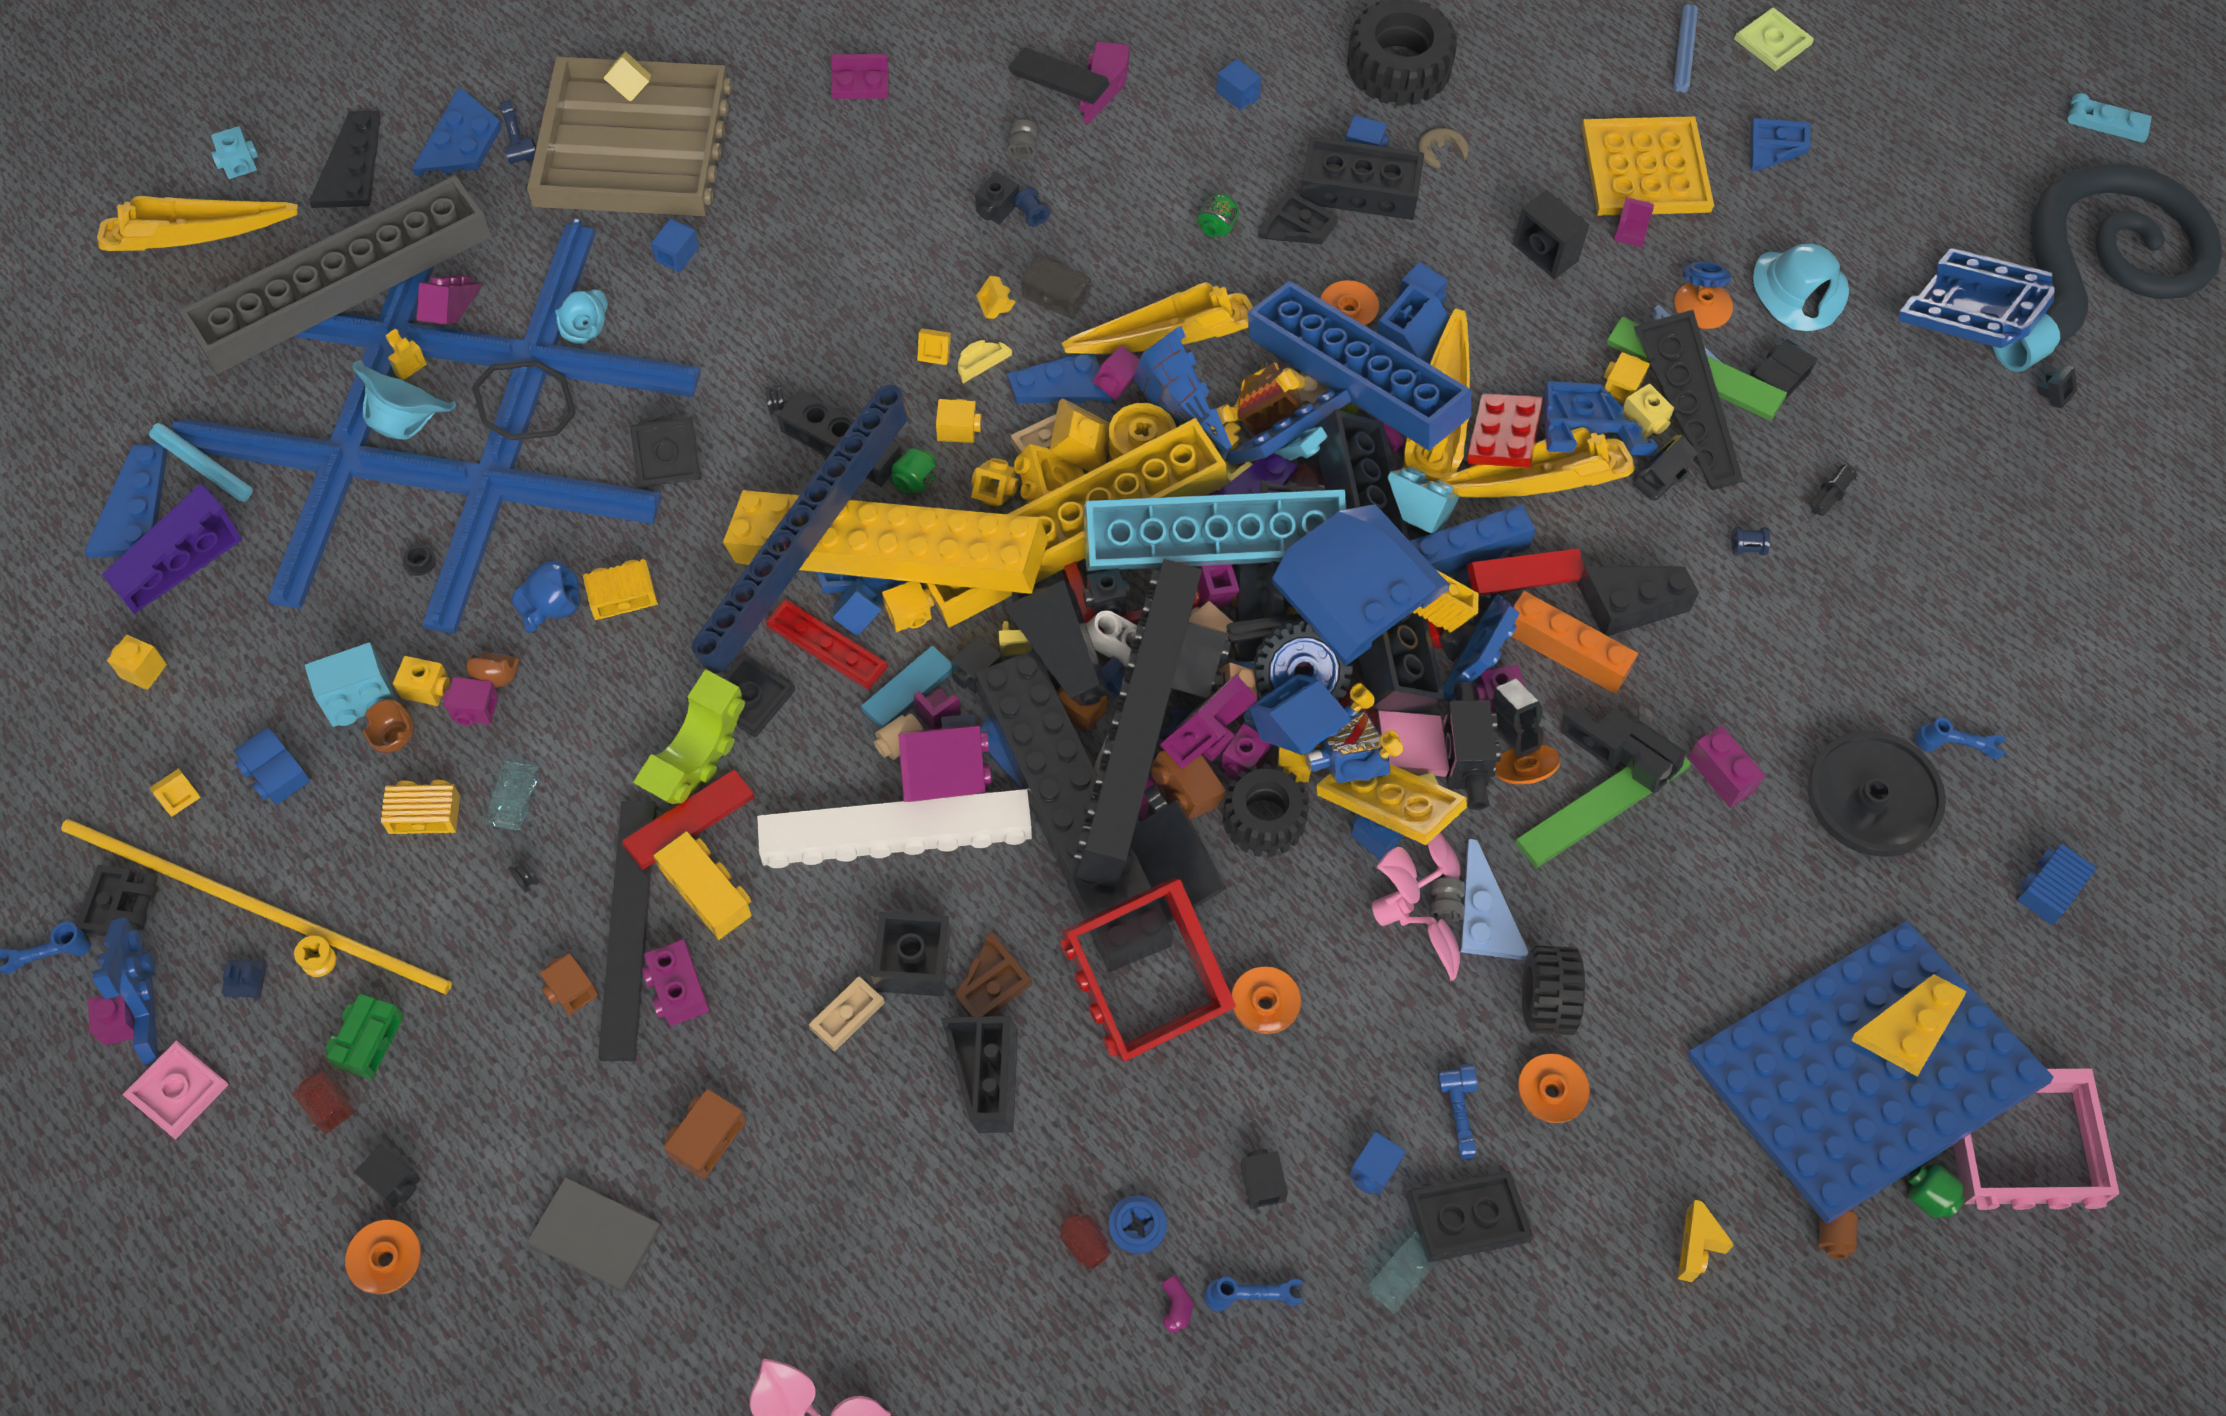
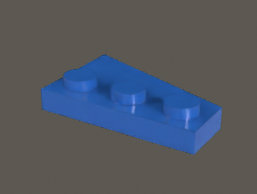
[1007,354,1112,403]

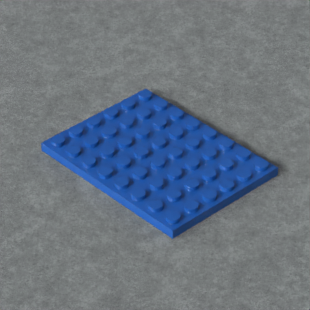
[1688,921,2054,1224]

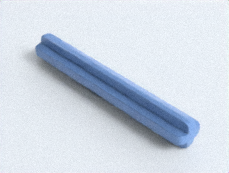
[1673,4,1698,93]

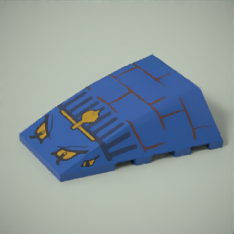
[1133,326,1232,460]

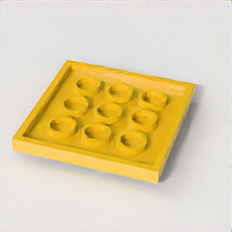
[1581,116,1714,216]

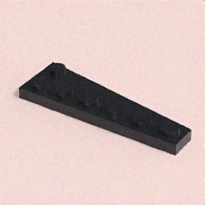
[1634,310,1743,490]

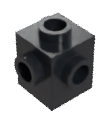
[1082,568,1131,616]

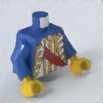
[1305,683,1403,783]

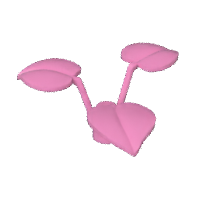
[1372,832,1460,981]
[749,1359,891,1416]

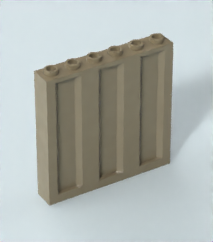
[527,57,732,216]

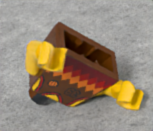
[1216,360,1305,435]

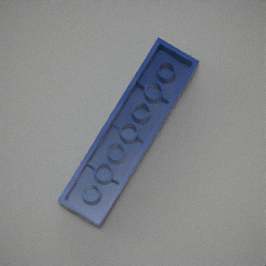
[1248,281,1472,451]

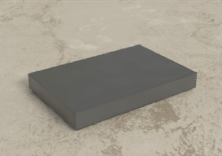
[527,1177,662,1293]

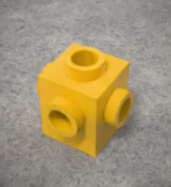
[971,458,1019,506]

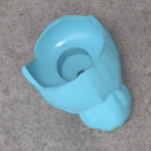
[555,289,608,345]

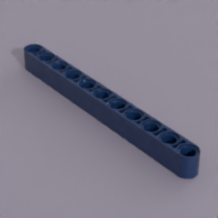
[691,384,910,674]

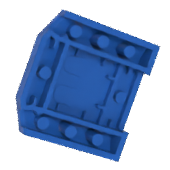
[1899,248,2055,348]
[1272,504,1450,666]

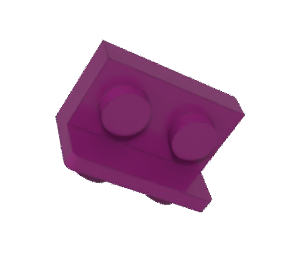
[831,54,889,99]

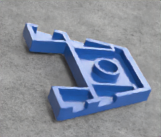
[1543,381,1659,456]
[92,917,158,1065]

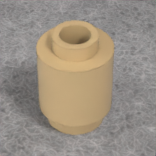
[874,713,923,760]

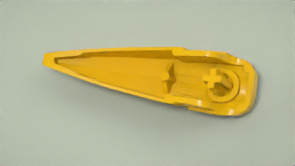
[97,196,298,251]
[1062,282,1254,354]
[1403,309,1470,482]
[1435,427,1635,498]

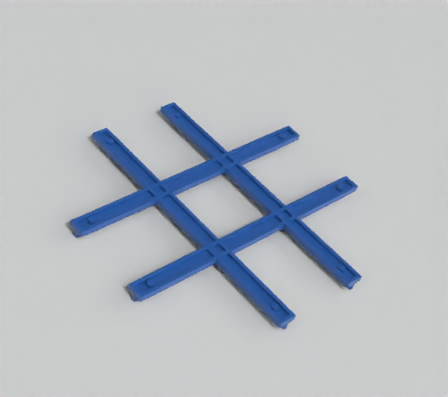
[171,218,701,634]

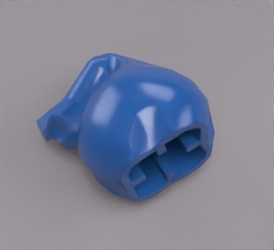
[511,561,580,633]

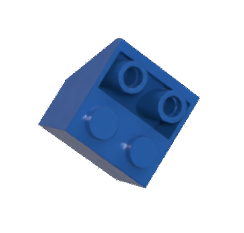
[1377,282,1450,364]
[1249,674,1351,755]

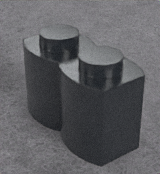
[1750,339,1818,404]
[1493,679,1543,758]

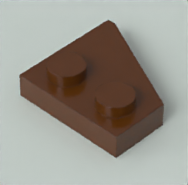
[955,932,1032,1017]

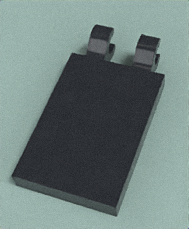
[1131,784,1227,923]

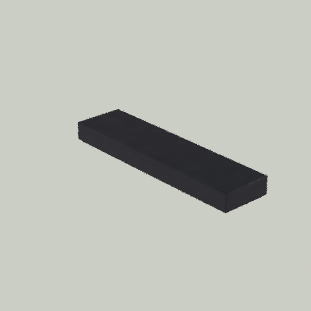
[1008,48,1110,105]

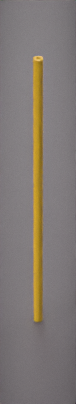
[61,819,452,995]

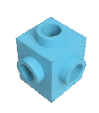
[211,126,258,179]

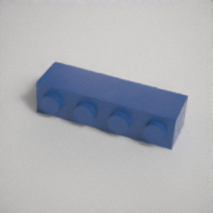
[1410,504,1536,575]

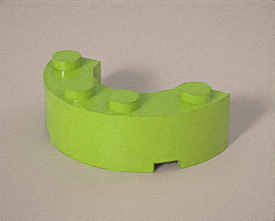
[633,669,745,804]

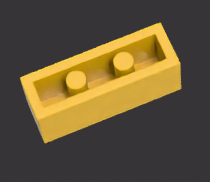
[653,831,752,940]

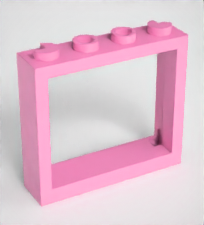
[1953,1069,2120,1210]

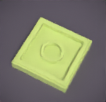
[1734,8,1814,71]

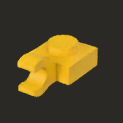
[385,329,427,381]

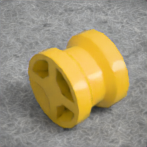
[294,935,337,977]

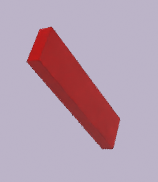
[1467,548,1584,595]
[766,599,888,690]
[622,769,754,870]

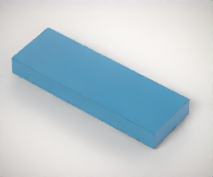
[861,645,952,728]

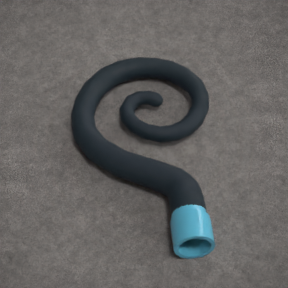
[1993,163,2223,372]

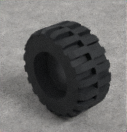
[1347,0,1457,106]

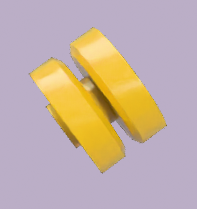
[1109,403,1176,461]

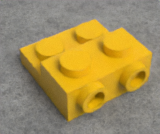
[1014,444,1084,503]

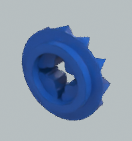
[1682,262,1731,288]
[1109,1196,1167,1255]

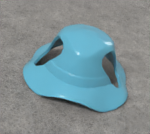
[1753,244,1849,331]
[352,360,456,440]

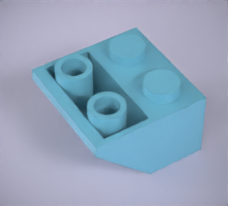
[1388,466,1460,533]

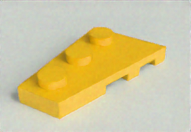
[1851,974,1967,1077]

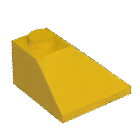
[1049,398,1110,472]

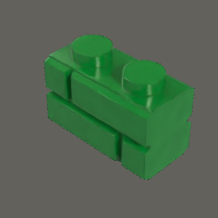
[326,994,404,1080]

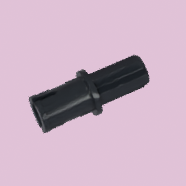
[1810,464,1857,516]

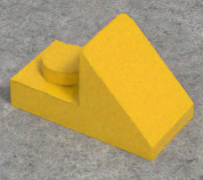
[1678,1200,1733,1282]

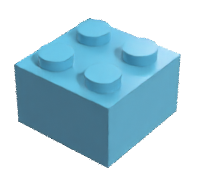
[305,642,396,727]

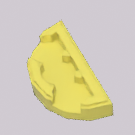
[958,340,1012,383]

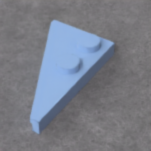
[1460,839,1528,960]

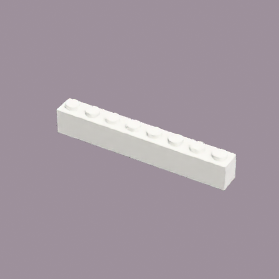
[757,789,1032,868]

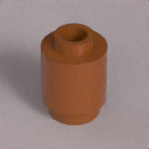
[1818,1208,1858,1259]

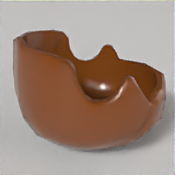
[466,652,520,688]
[362,699,415,754]

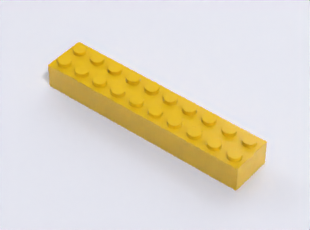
[923,418,1229,628]
[723,490,1048,594]

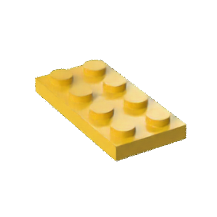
[1316,764,1467,845]

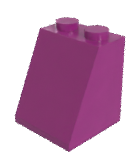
[898,725,991,802]

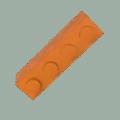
[1511,591,1638,694]

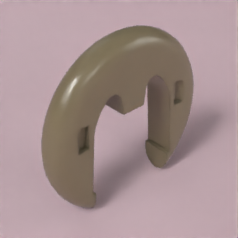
[1418,128,1469,169]

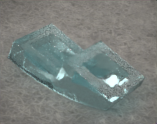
[486,761,539,830]
[1366,1231,1439,1314]

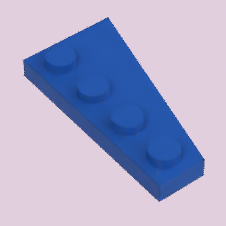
[1227,389,1352,465]
[84,444,168,558]

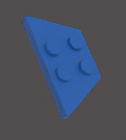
[412,88,502,176]
[1442,593,1520,701]

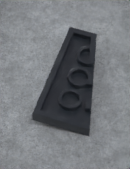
[309,110,381,208]

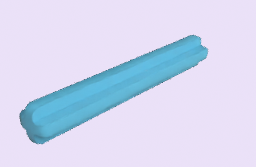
[149,423,253,502]

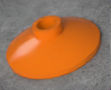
[1320,280,1379,327]
[1674,283,1733,329]
[1495,745,1561,784]
[1232,967,1301,1034]
[1518,1054,1590,1123]
[345,1220,421,1294]

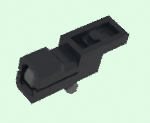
[1561,706,1686,793]

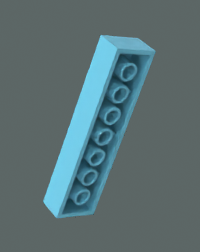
[1083,490,1346,571]

